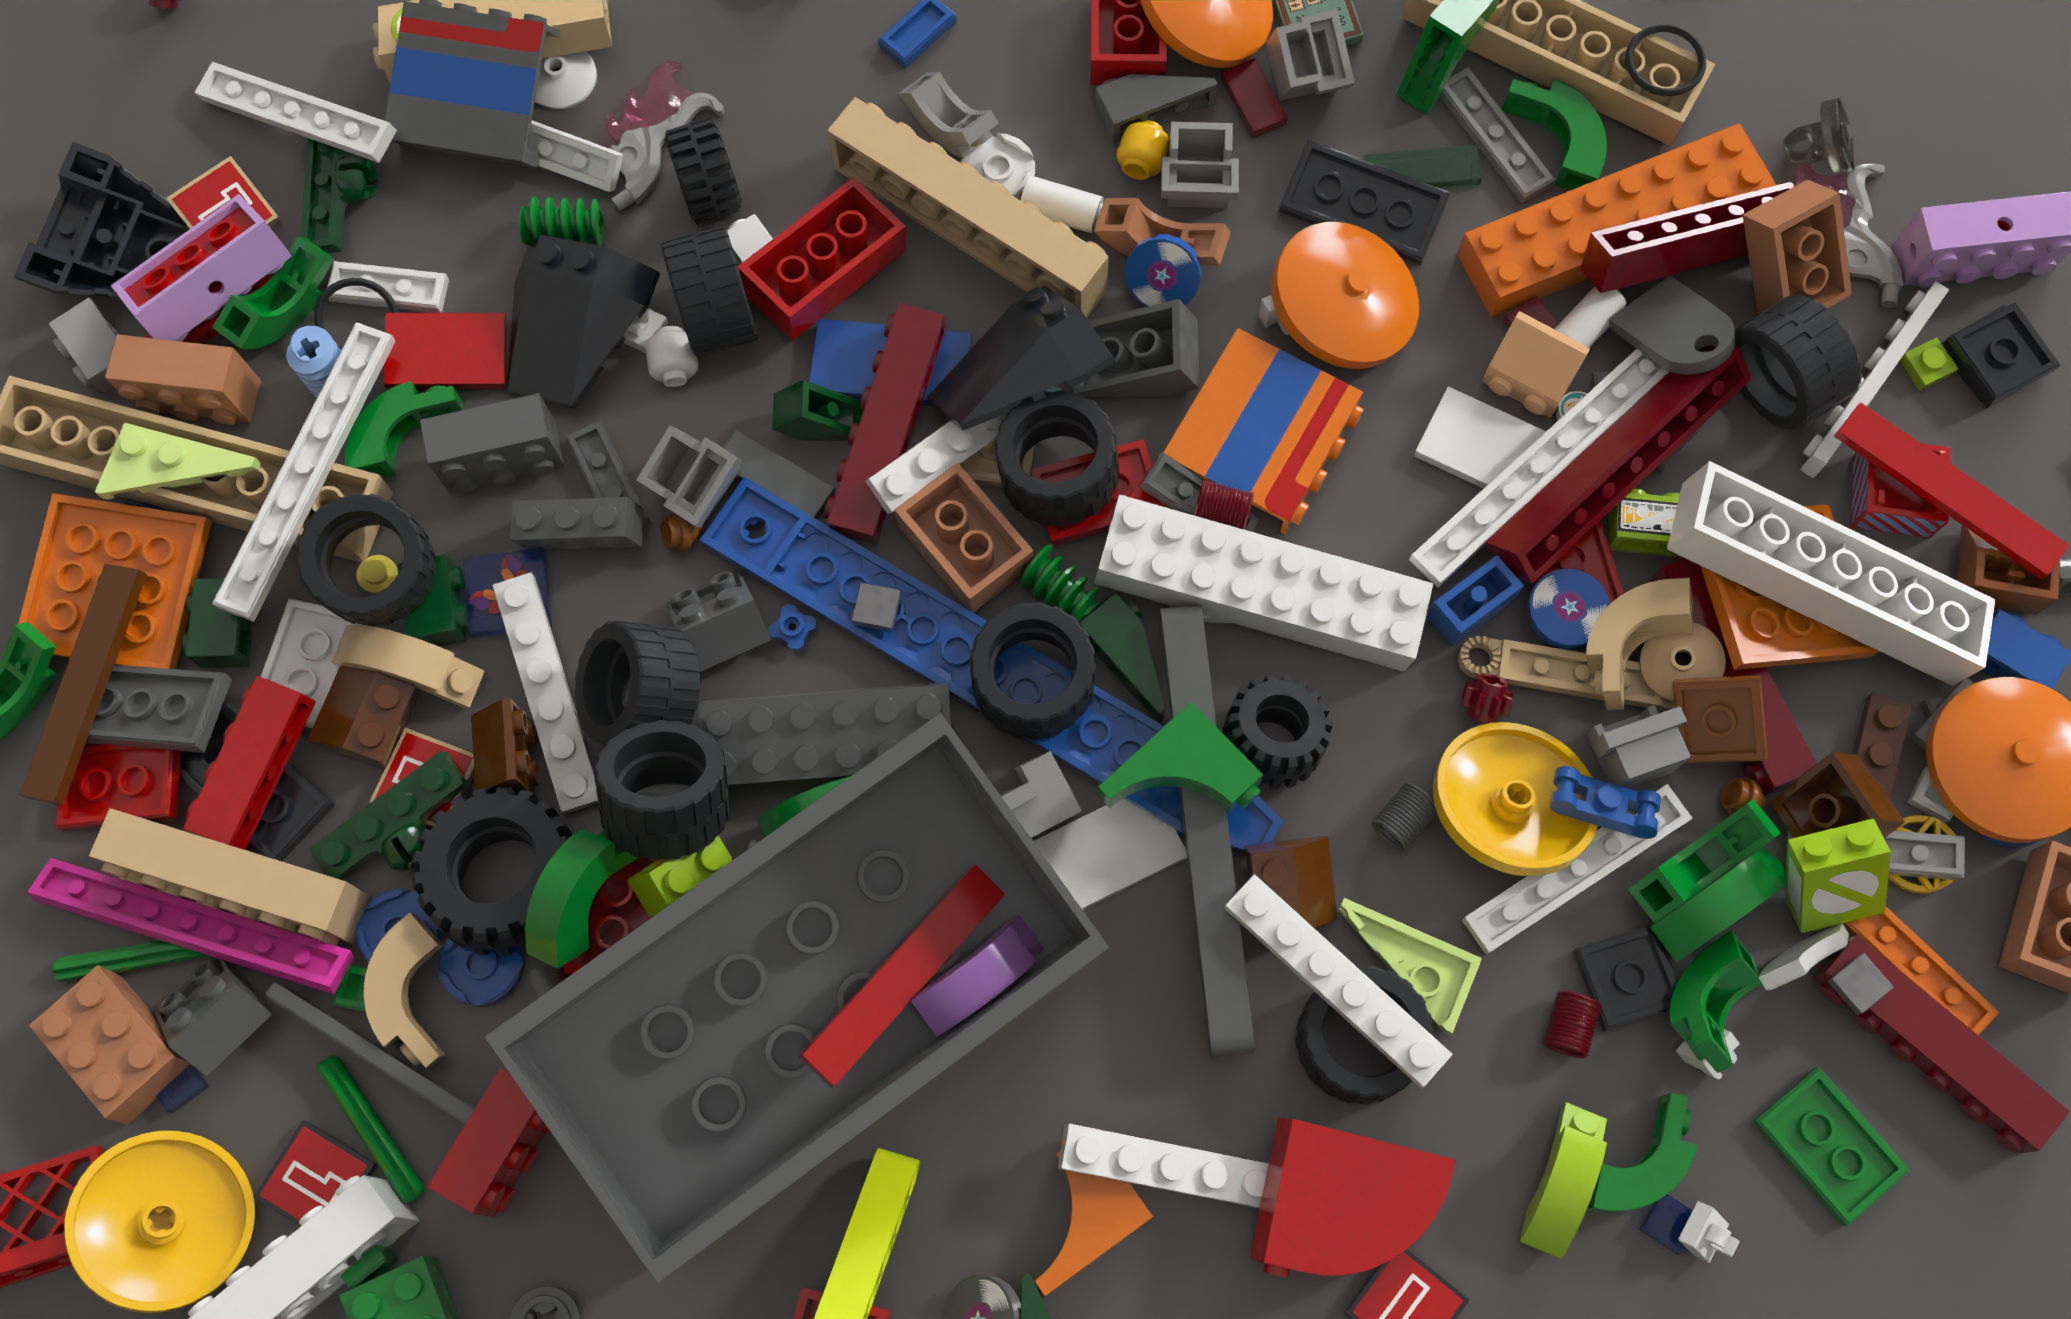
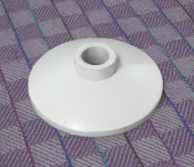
[535,51,597,110]

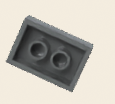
[420,393,565,494]

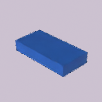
[878,0,957,69]

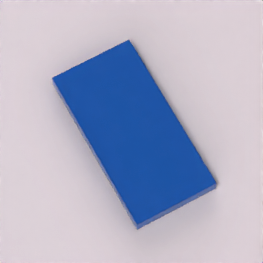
[809,319,972,406]

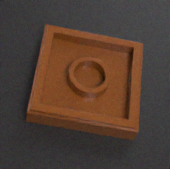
[1672,675,1768,763]

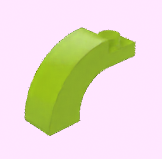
[1520,1102,1607,1259]

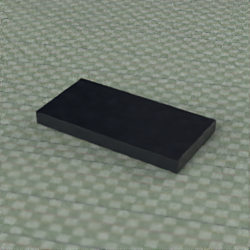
[1279,139,1451,265]
[179,702,336,862]

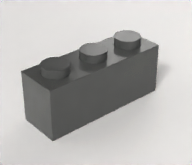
[510,497,644,550]

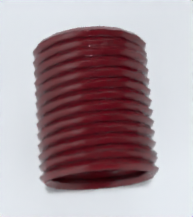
[1194,479,1254,530]
[1542,991,1602,1059]

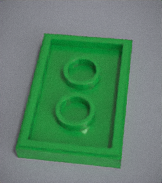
[1752,1067,1910,1226]

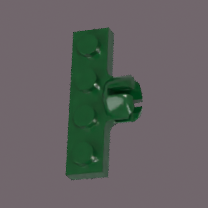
[300,138,379,253]
[309,750,469,880]

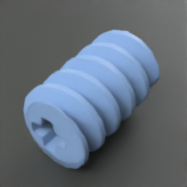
[286,326,341,398]

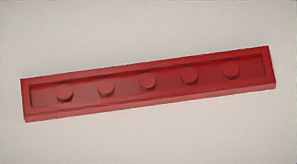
[1834,402,2070,580]
[799,864,1005,1087]

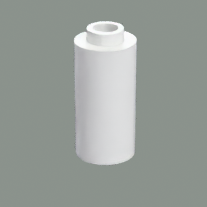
[1021,175,1104,234]
[1554,286,1627,348]

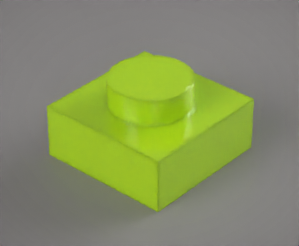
[1899,337,1958,391]

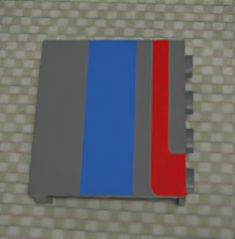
[385,0,560,168]

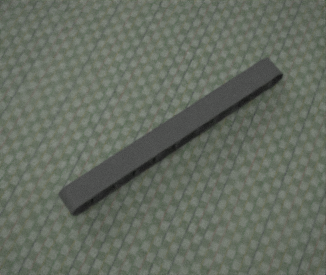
[1159,605,1254,1057]

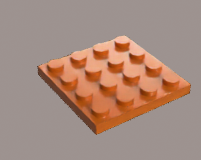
[18,493,212,669]
[1700,505,1880,670]

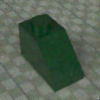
[772,380,864,441]

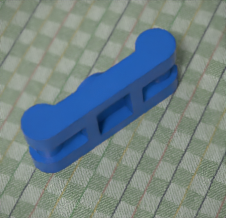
[1550,766,1661,839]

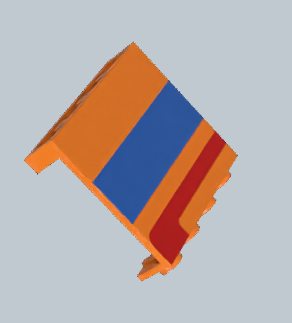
[1164,328,1364,534]

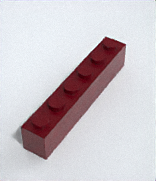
[1581,182,1795,293]
[824,303,947,546]
[1651,558,1817,796]
[1812,935,2070,1154]

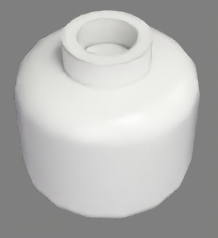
[645,326,698,387]

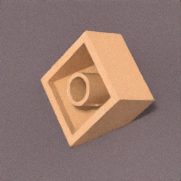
[1482,311,1590,419]

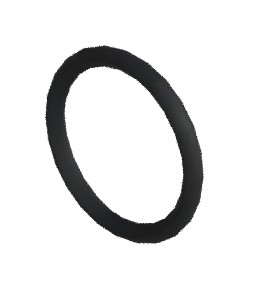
[1625,24,1707,96]
[314,278,399,350]

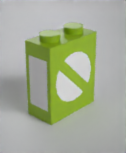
[1785,819,1891,933]

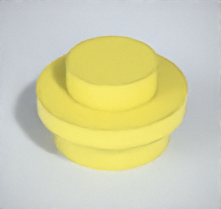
[356,555,398,594]

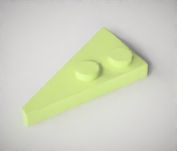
[95,423,261,499]
[1338,898,1482,1035]

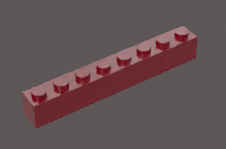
[1485,346,1752,584]

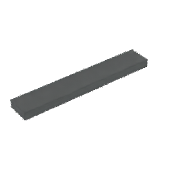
[266,981,476,1125]

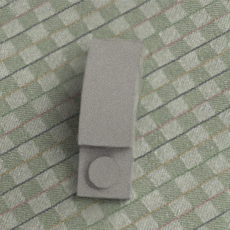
[898,72,999,158]

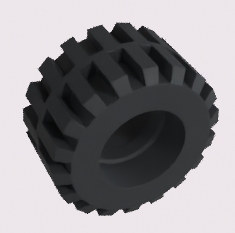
[665,117,742,225]
[1222,675,1333,789]

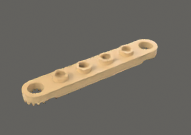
[1458,636,1675,711]

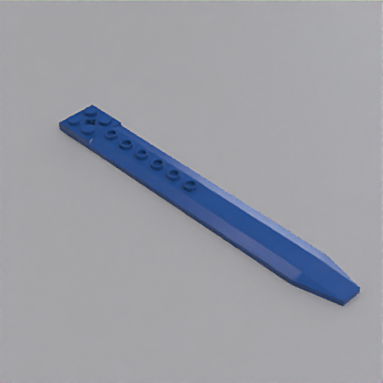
[700,477,1284,852]

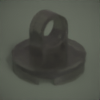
[1783,98,1856,176]

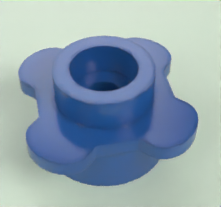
[769,604,817,651]

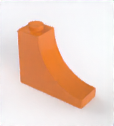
[1035,1140,1153,1296]

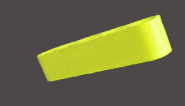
[814,1148,920,1319]

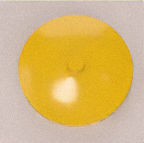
[1433,722,1598,876]
[65,1131,255,1313]

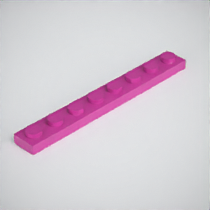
[28,858,354,994]

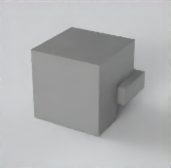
[1265,9,1355,102]
[1161,122,1239,208]
[636,425,742,528]
[1586,705,1691,789]
[1000,751,1082,838]

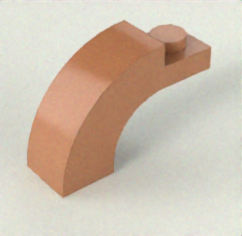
[1094,198,1231,265]

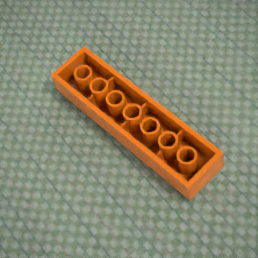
[1457,123,1776,318]

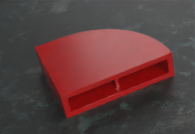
[1249,1117,1456,1278]

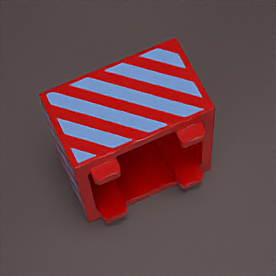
[1850,443,1951,538]

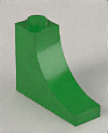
[1396,0,1500,114]
[1098,702,1263,812]

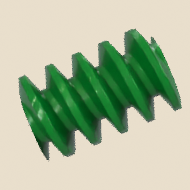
[519,196,605,246]
[1021,544,1108,623]

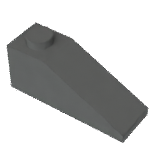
[1095,74,1218,144]

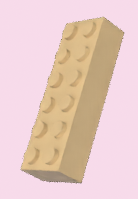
[89,808,372,946]

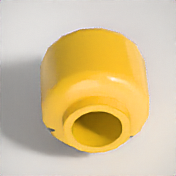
[1116,120,1169,180]

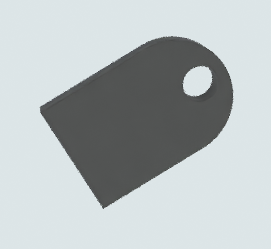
[1609,276,1735,374]

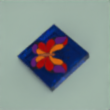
[463,547,552,638]

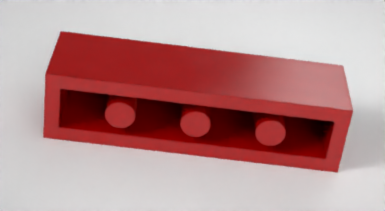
[183,675,316,850]

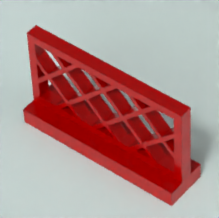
[0,1145,103,1288]

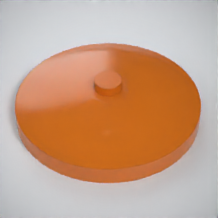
[1140,0,1273,68]
[1271,222,1419,369]
[1926,677,2071,843]

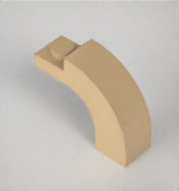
[1586,578,1693,710]
[331,625,485,708]
[364,912,446,1068]

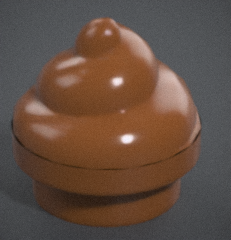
[661,512,704,552]
[1721,777,1766,815]

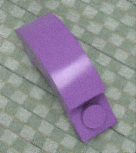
[911,914,1044,1037]

